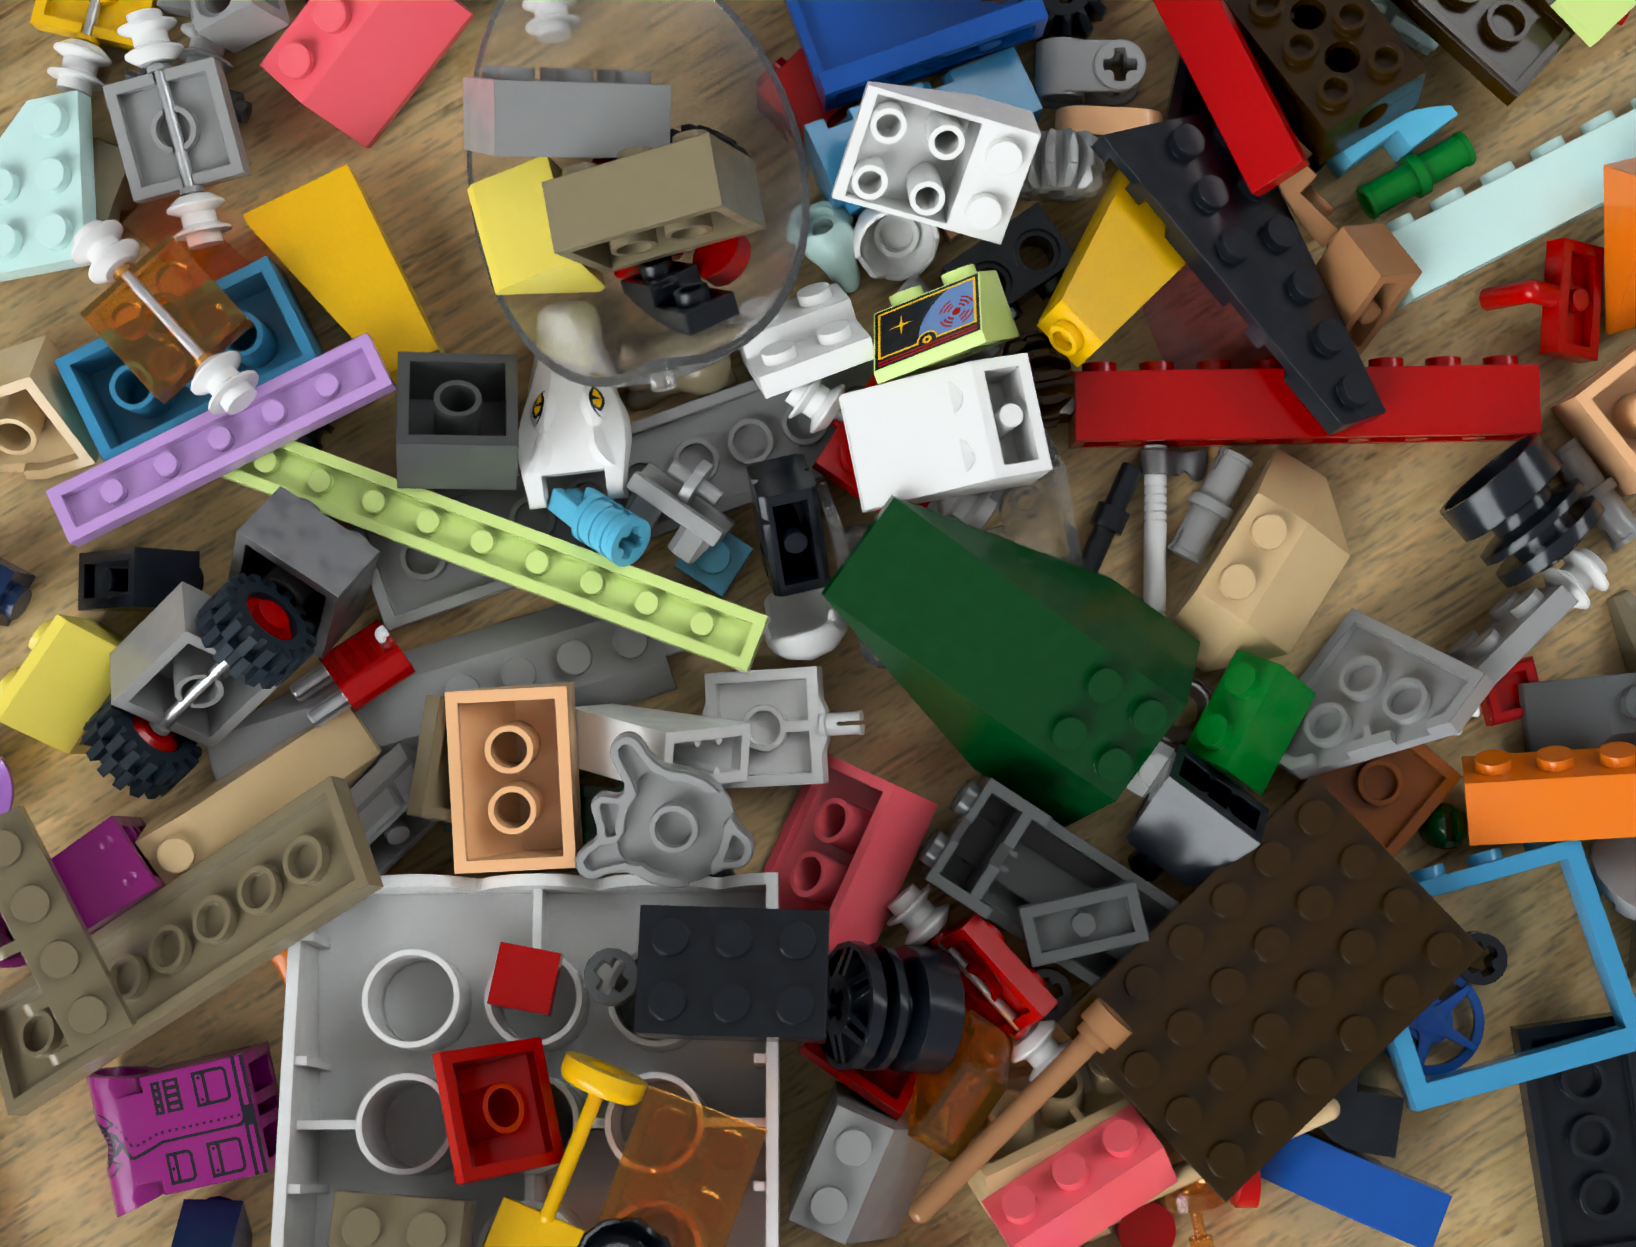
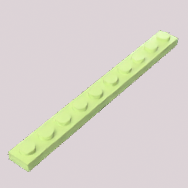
[221,441,769,674]

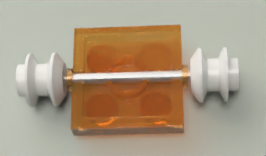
[71,220,259,415]

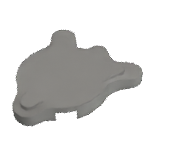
[575,731,755,888]

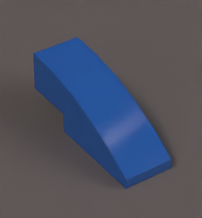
[1260,1132,1452,1247]

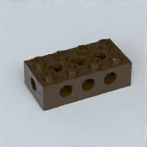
[1225,0,1427,165]

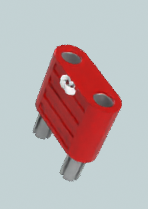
[290,619,416,728]

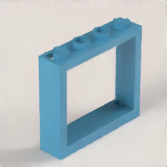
[1387,840,1636,1112]

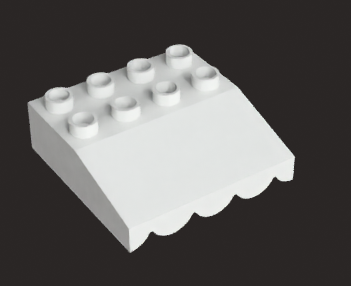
[271,872,780,1247]

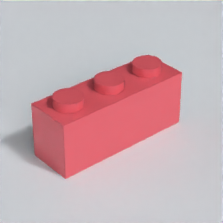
[981,1104,1178,1247]

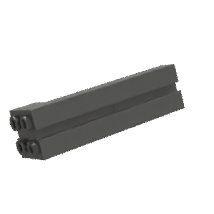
[917,775,1179,986]

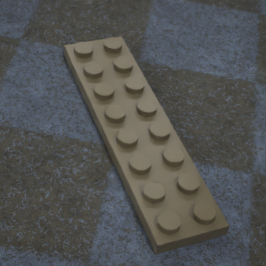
[0,776,384,1116]

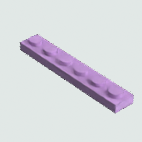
[46,333,397,547]

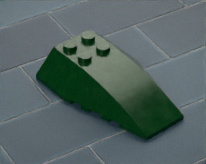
[821,495,1201,827]

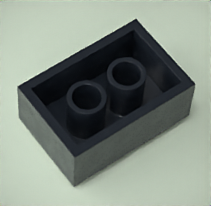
[634,905,830,1044]

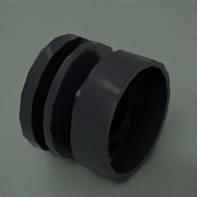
[1440,432,1605,588]
[820,941,965,1074]

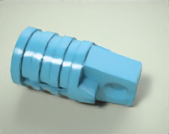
[547,487,651,567]

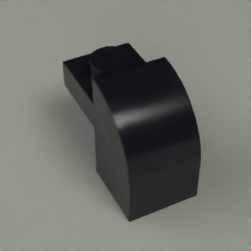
[1317,1073,1404,1158]

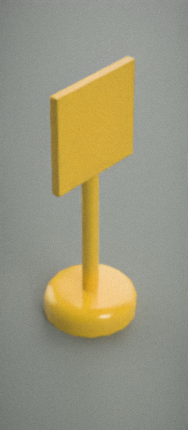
[483,1051,648,1247]

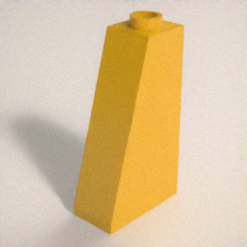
[242,164,445,384]
[1037,169,1186,368]

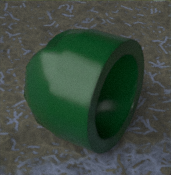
[1418,803,1468,849]

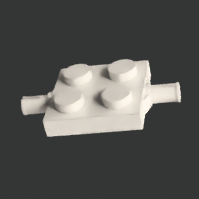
[702,666,865,789]

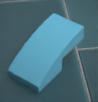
[1326,105,1458,179]

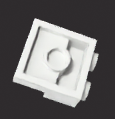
[730,282,874,399]

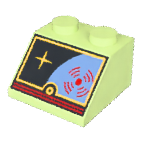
[874,264,1020,384]

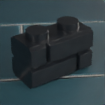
[746,453,831,597]

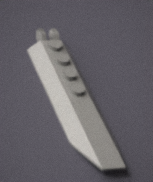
[206,604,686,787]

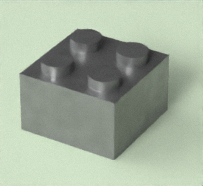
[228,486,380,659]

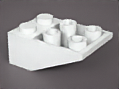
[831,81,1041,245]
[839,353,1053,513]

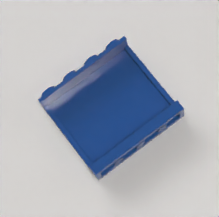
[784,0,1049,112]

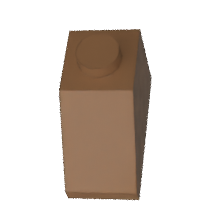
[1316,223,1422,354]

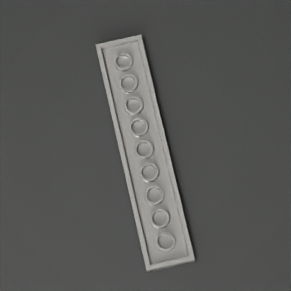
[350,337,874,632]

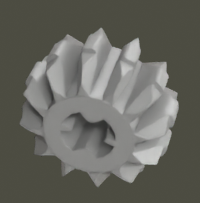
[1019,128,1106,204]

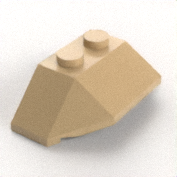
[1169,448,1350,672]

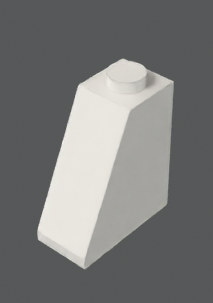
[575,703,751,785]

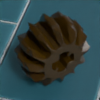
[1002,330,1076,430]

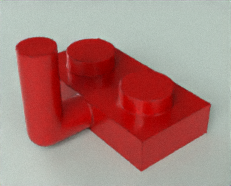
[1479,237,1604,363]

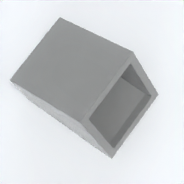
[788,1081,942,1245]

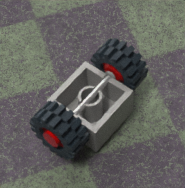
[82,573,317,799]

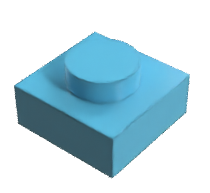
[674,533,754,598]

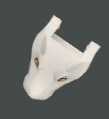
[518,303,632,510]

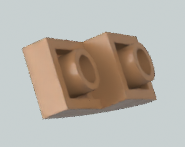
[1277,139,1339,248]

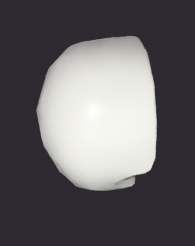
[853,208,940,281]
[763,587,849,660]

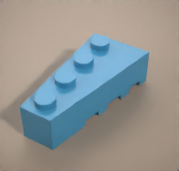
[804,47,1043,218]

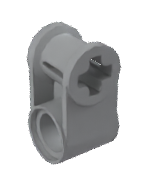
[1034,37,1146,109]

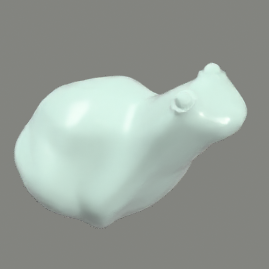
[793,200,861,293]

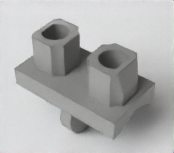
[625,459,736,564]

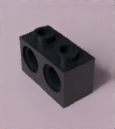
[939,202,1073,321]

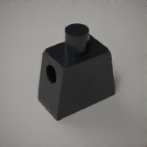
[1126,743,1270,886]

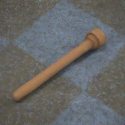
[909,997,1133,1224]

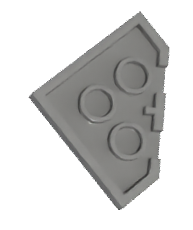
[1278,608,1495,780]

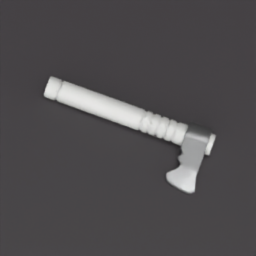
[1140,444,1208,617]

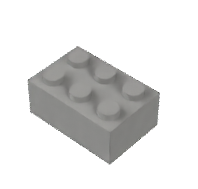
[463,65,671,158]

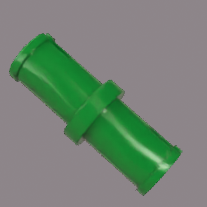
[1356,131,1476,220]

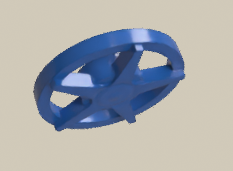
[1383,976,1485,1075]

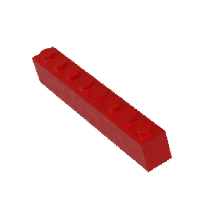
[1068,355,1541,449]

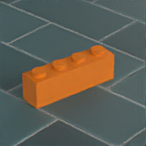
[1461,742,1636,846]

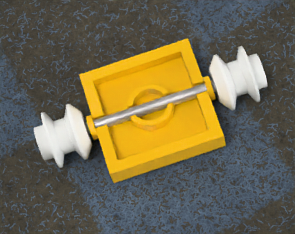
[30,0,160,97]

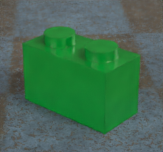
[1185,649,1316,796]

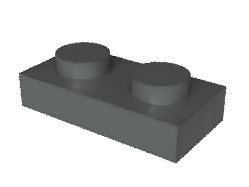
[1017,880,1149,968]

